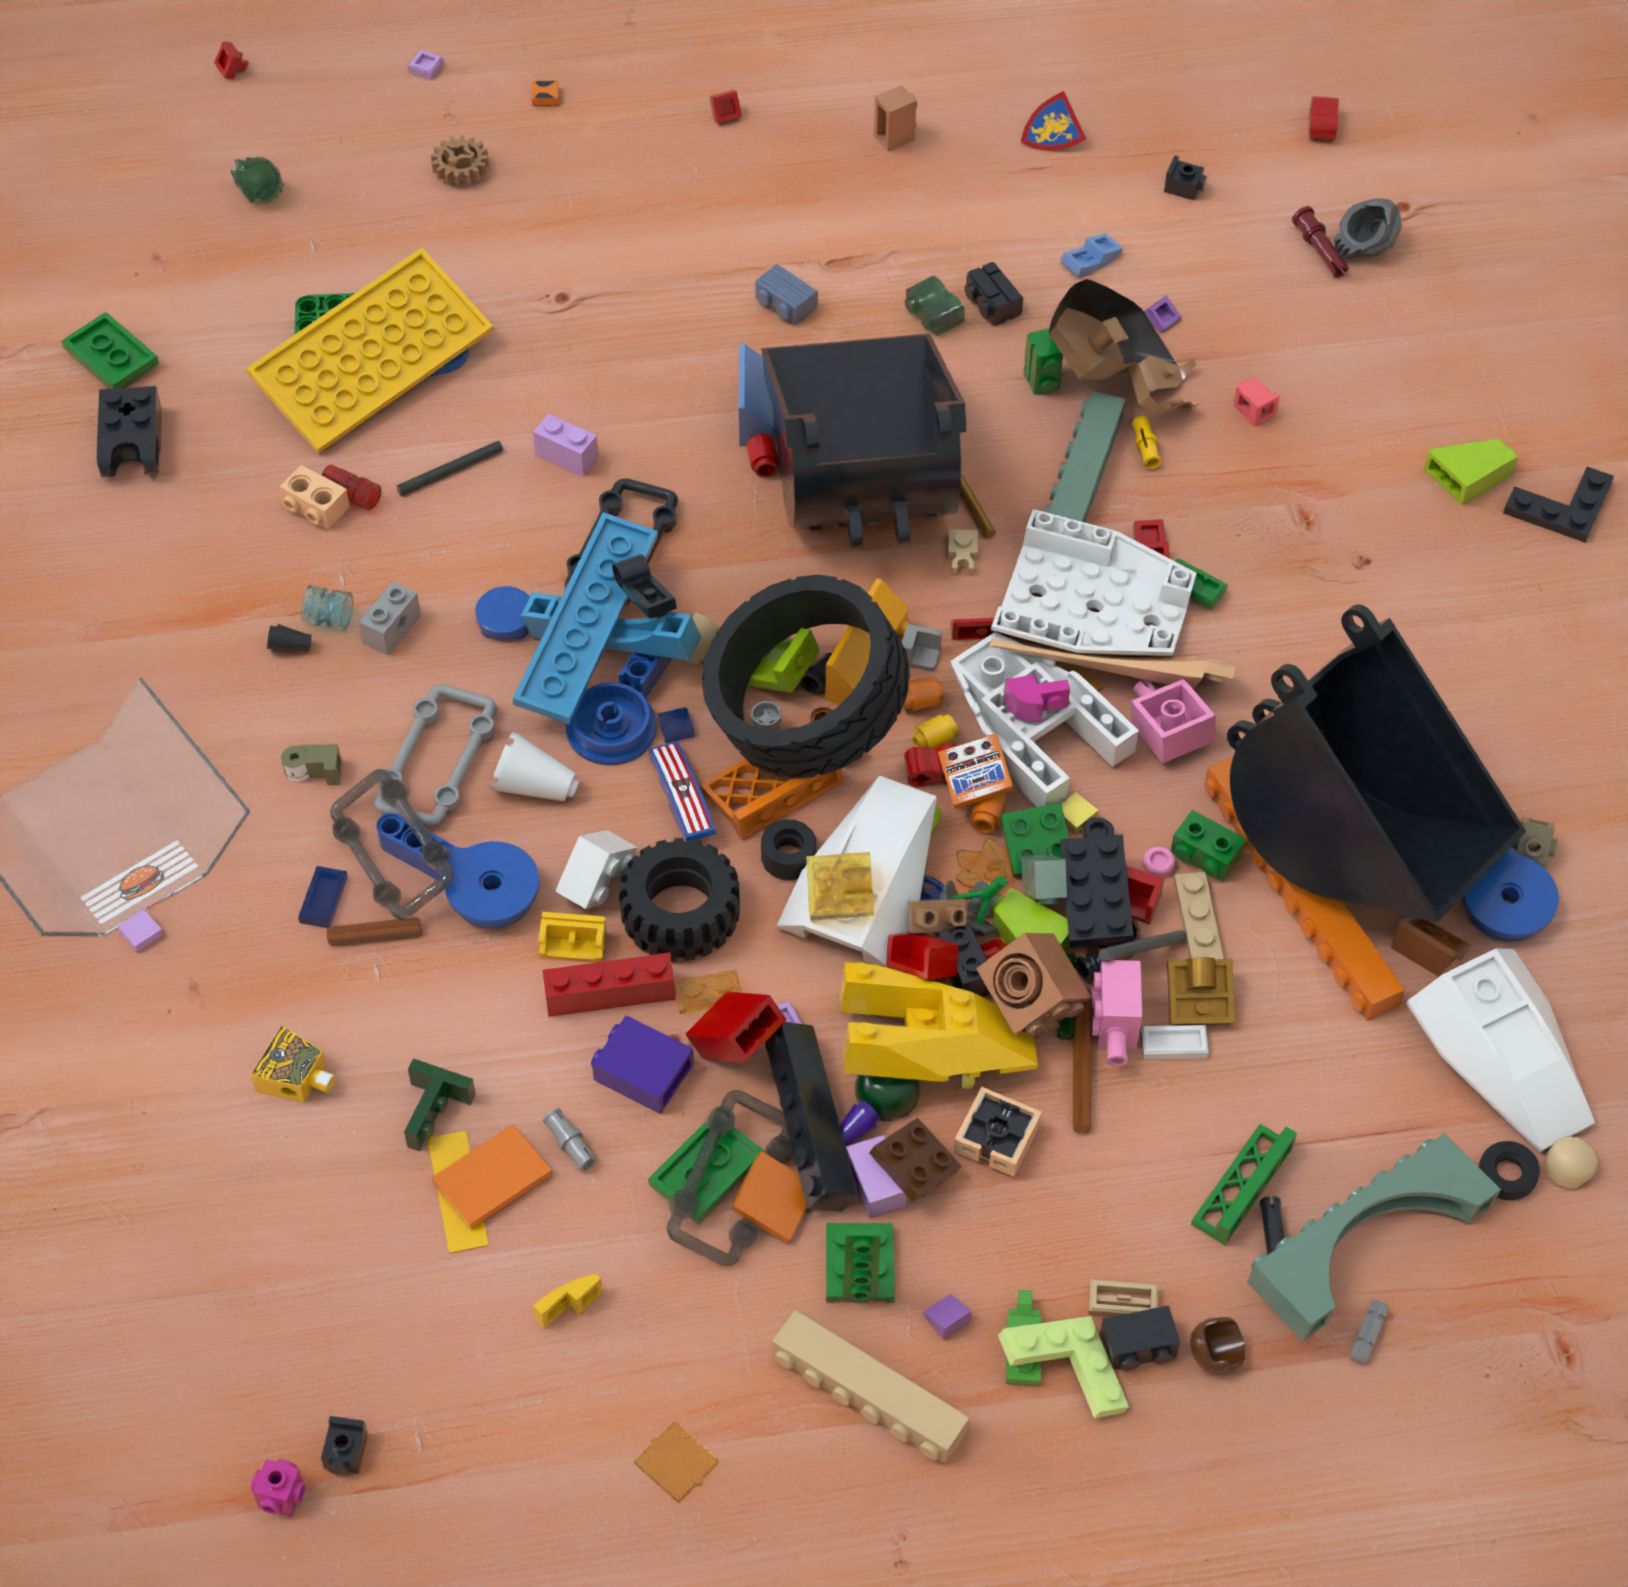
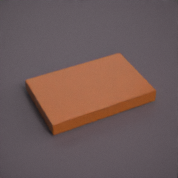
[432,1124,552,1230]

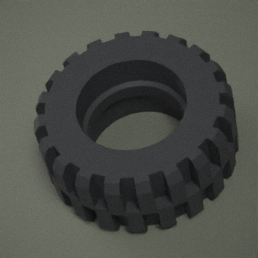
[619,838,740,961]

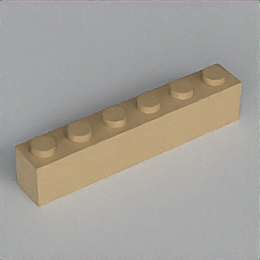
[772,1310,970,1464]

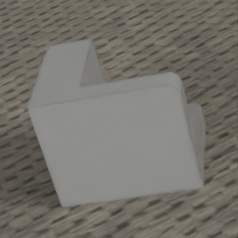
[902,624,942,671]

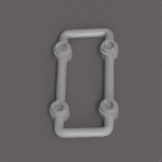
[374,684,497,827]

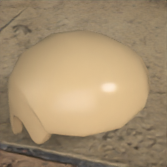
[1544,1136,1599,1189]

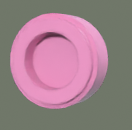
[1143,847,1175,878]

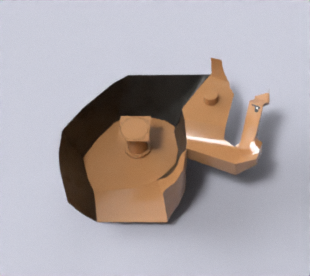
[1049,279,1202,415]

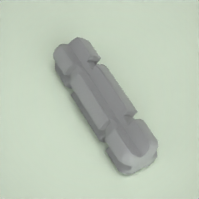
[1350,1300,1389,1364]

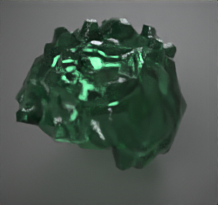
[230,156,284,204]

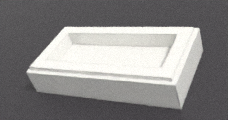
[1141,1025,1209,1060]

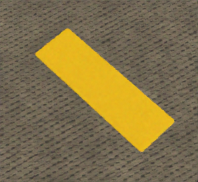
[428,1131,489,1253]

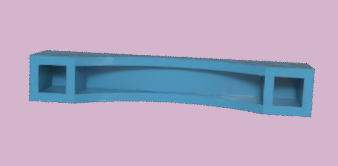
[521,592,701,661]

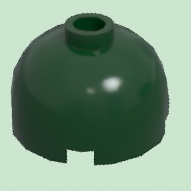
[855,1075,920,1122]

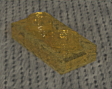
[674,969,741,1014]

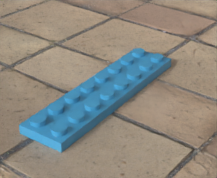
[513,512,658,725]

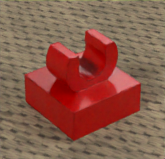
[214,41,249,79]
[710,90,742,124]

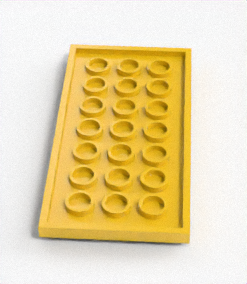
[246,248,493,454]

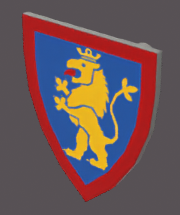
[1020,91,1087,150]

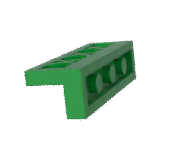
[1191,1124,1297,1245]

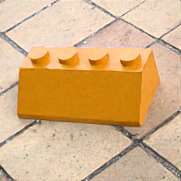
[825,578,911,705]

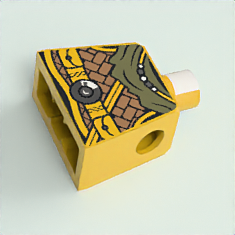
[251,1026,336,1103]

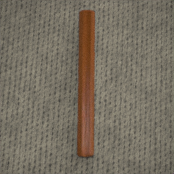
[1073,987,1092,1133]

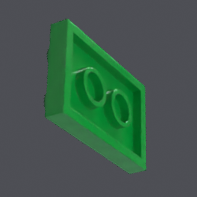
[61,312,159,389]
[648,1112,764,1224]

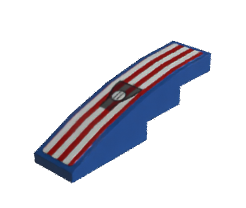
[649,741,716,842]

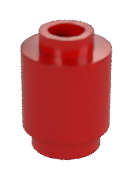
[746,434,779,477]

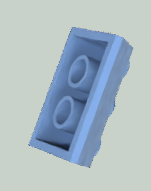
[739,344,776,446]

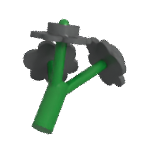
[941,875,1008,936]

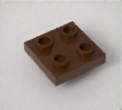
[869,1118,961,1202]

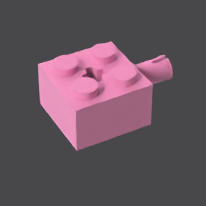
[1131,679,1215,763]
[1091,960,1142,1066]

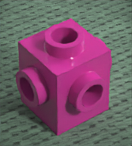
[251,1459,306,1517]

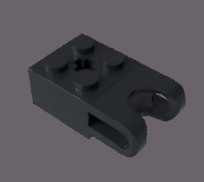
[97,386,162,477]

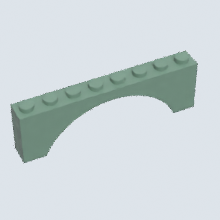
[1247,1133,1501,1341]

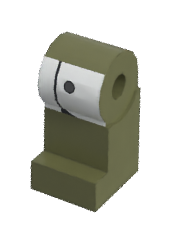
[281,744,342,785]

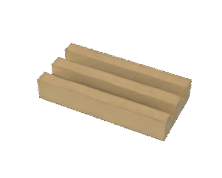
[1088,1279,1158,1317]

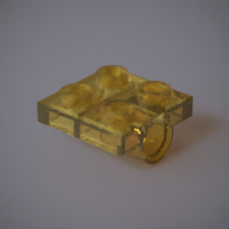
[806,852,874,920]

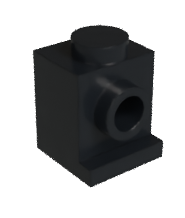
[1164,155,1207,200]
[321,1416,368,1475]

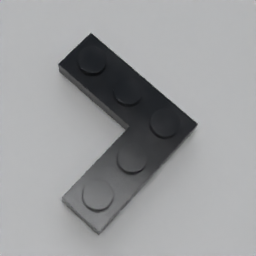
[1503,466,1614,543]

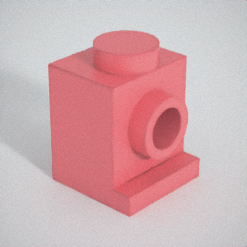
[1234,377,1280,426]

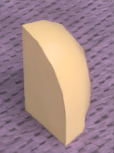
[686,612,720,664]

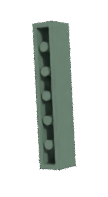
[1044,391,1126,523]

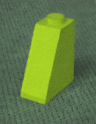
[1424,439,1518,505]
[991,888,1070,952]

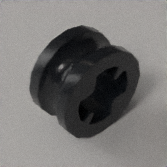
[1076,951,1101,984]

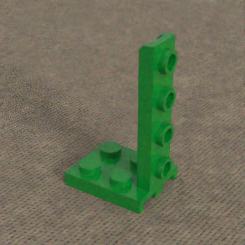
[826,1223,895,1303]

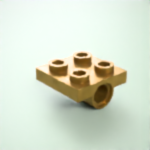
[1167,957,1235,1025]

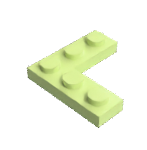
[998,1316,1129,1418]

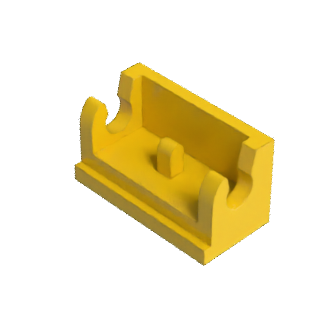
[538,912,607,962]

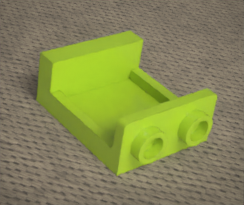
[748,628,820,693]

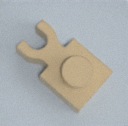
[948,529,978,576]

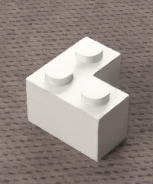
[555,830,638,909]

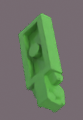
[1006,1290,1042,1386]

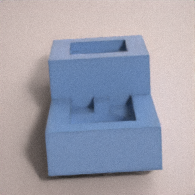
[1061,233,1123,277]

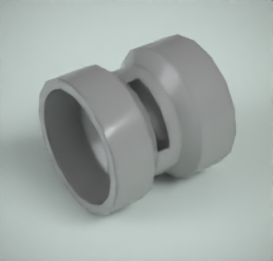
[751,701,781,730]

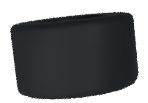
[761,819,816,880]

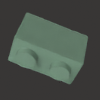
[1021,854,1067,904]

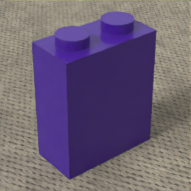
[591,1015,694,1114]

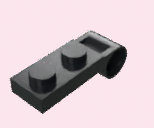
[612,554,677,619]

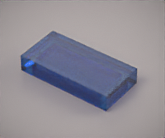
[298,866,348,928]

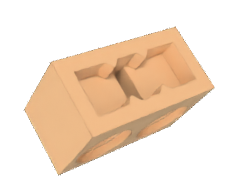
[280,465,350,530]

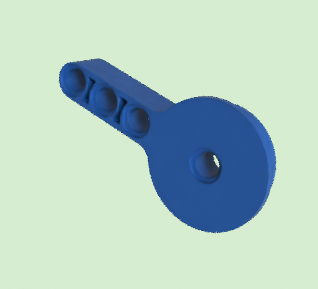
[566,652,672,765]
[376,813,539,929]
[1463,847,1559,941]

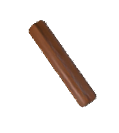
[327,917,421,945]

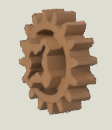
[431,136,489,186]

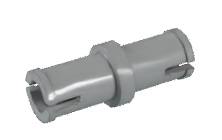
[543,1108,597,1171]

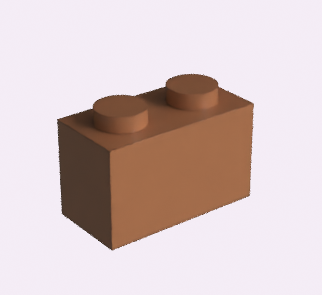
[874,85,917,151]

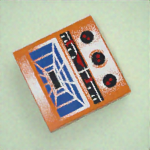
[938,733,1014,809]

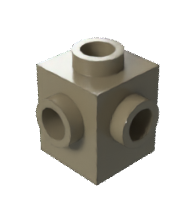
[1512,817,1557,865]

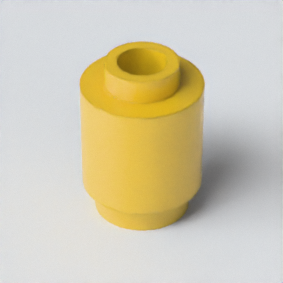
[912,714,959,748]

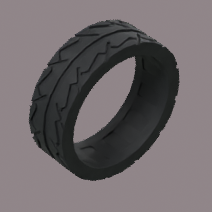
[702,575,910,779]

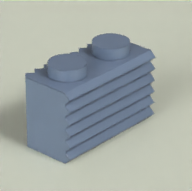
[755,264,818,325]

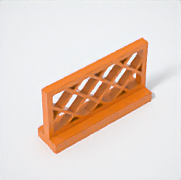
[700,759,843,840]

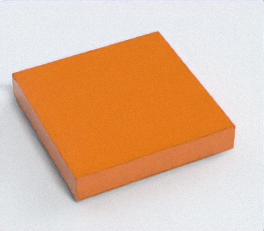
[730,1151,807,1243]

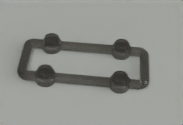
[330,769,454,920]
[667,1090,793,1266]

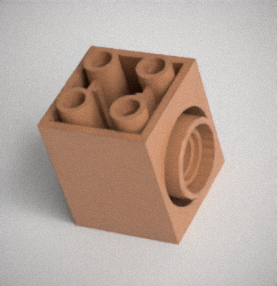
[976,933,1092,1036]

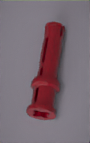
[1292,206,1349,278]

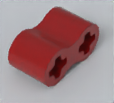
[1309,96,1339,140]
[904,744,958,787]

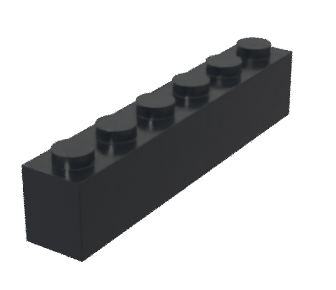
[765,1022,859,1212]

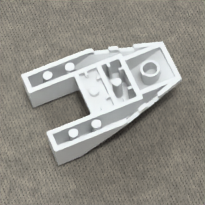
[950,632,1139,807]

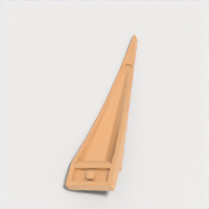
[990,638,1236,690]

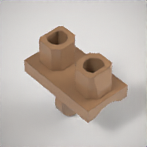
[908,899,966,933]

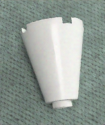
[490,732,579,802]

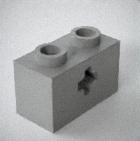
[359,582,421,655]

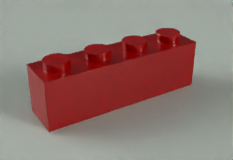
[542,953,675,1017]

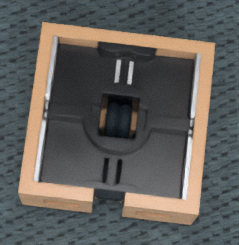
[954,1087,1042,1177]

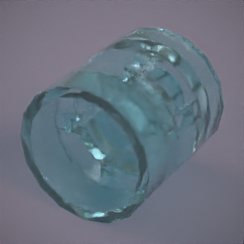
[301,585,353,630]

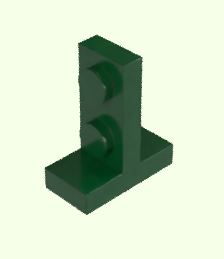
[404,1058,476,1151]

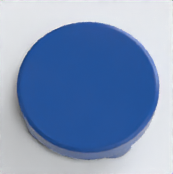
[475,586,530,639]

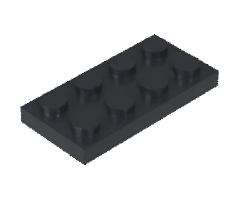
[1060,834,1134,948]

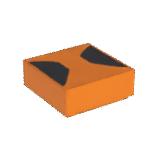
[532,80,559,106]

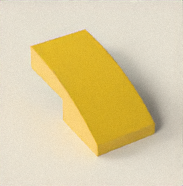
[533,1274,603,1329]

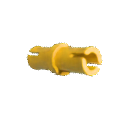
[1132,416,1162,469]

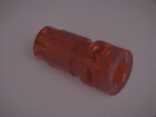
[321,465,382,511]

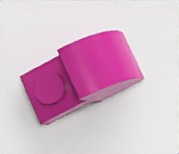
[1003,675,1070,722]

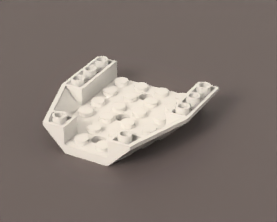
[991,509,1196,656]

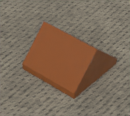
[1391,916,1471,976]

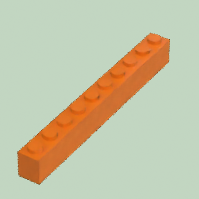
[1204,757,1405,1021]

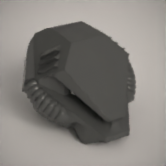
[1334,198,1402,259]

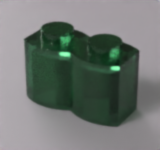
[905,275,965,335]

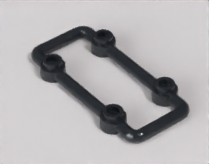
[564,478,678,606]

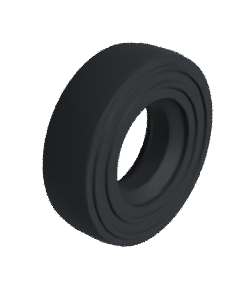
[1479,1141,1540,1200]

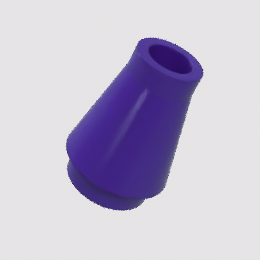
[840,1100,880,1147]

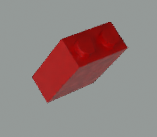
[685,991,787,1063]

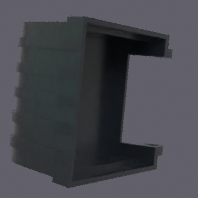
[761,333,966,550]
[1227,604,1526,922]

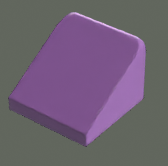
[1144,295,1182,332]
[923,1294,972,1339]

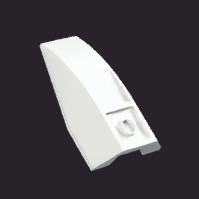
[776,775,937,970]
[1406,948,1595,1153]

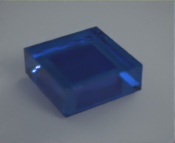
[658,707,695,743]

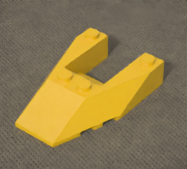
[840,962,1038,1082]

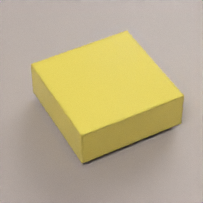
[1062,792,1098,834]

